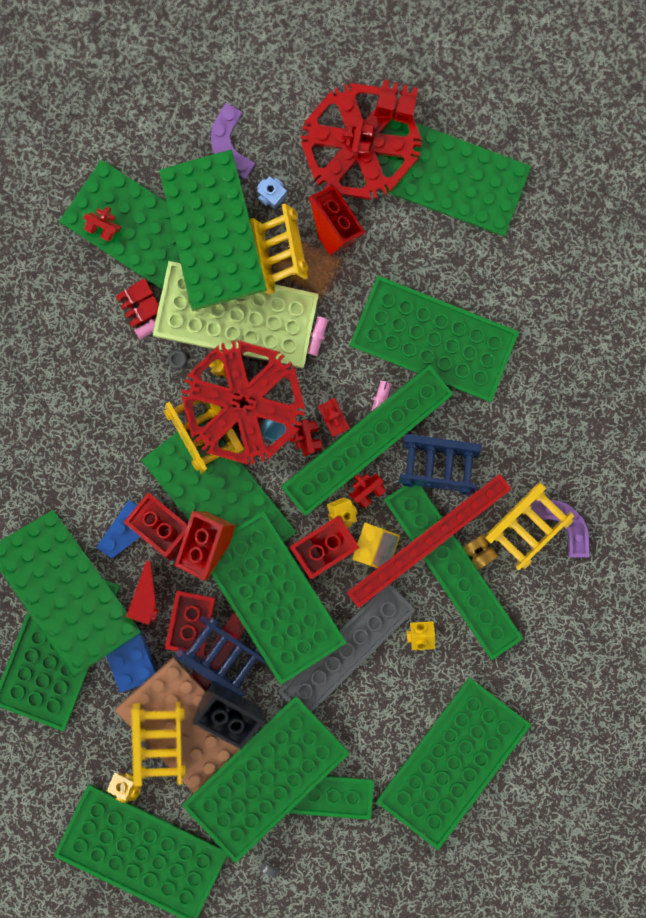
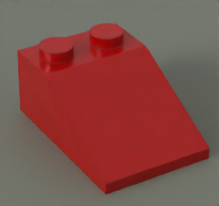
[309,185,366,255]
[124,492,188,561]
[174,511,236,581]
[290,515,360,579]
[126,561,159,624]

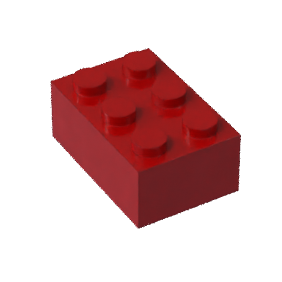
[165,590,217,656]

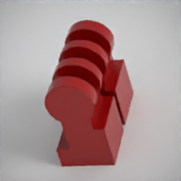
[374,79,418,124]
[116,278,159,328]

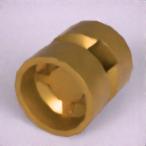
[462,534,498,570]

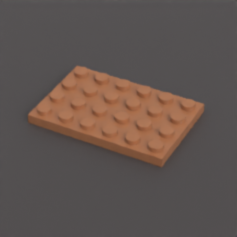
[115,657,251,793]

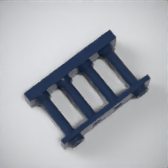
[398,434,481,495]
[175,616,267,697]

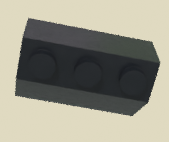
[192,682,264,750]

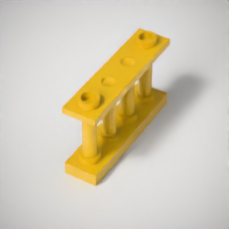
[250,203,308,295]
[164,400,244,474]
[485,481,574,570]
[131,702,186,786]

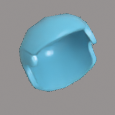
[259,419,286,442]

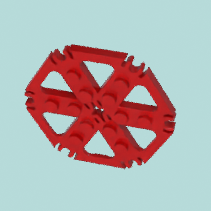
[300,83,422,200]
[181,340,305,465]

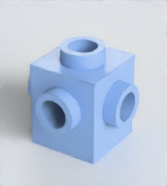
[257,176,287,210]

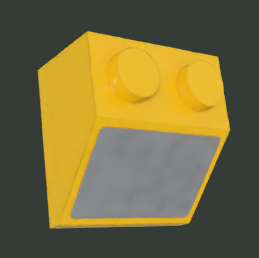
[352,523,400,568]

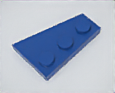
[96,500,140,558]

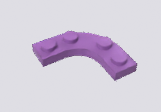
[211,103,255,181]
[529,500,589,557]

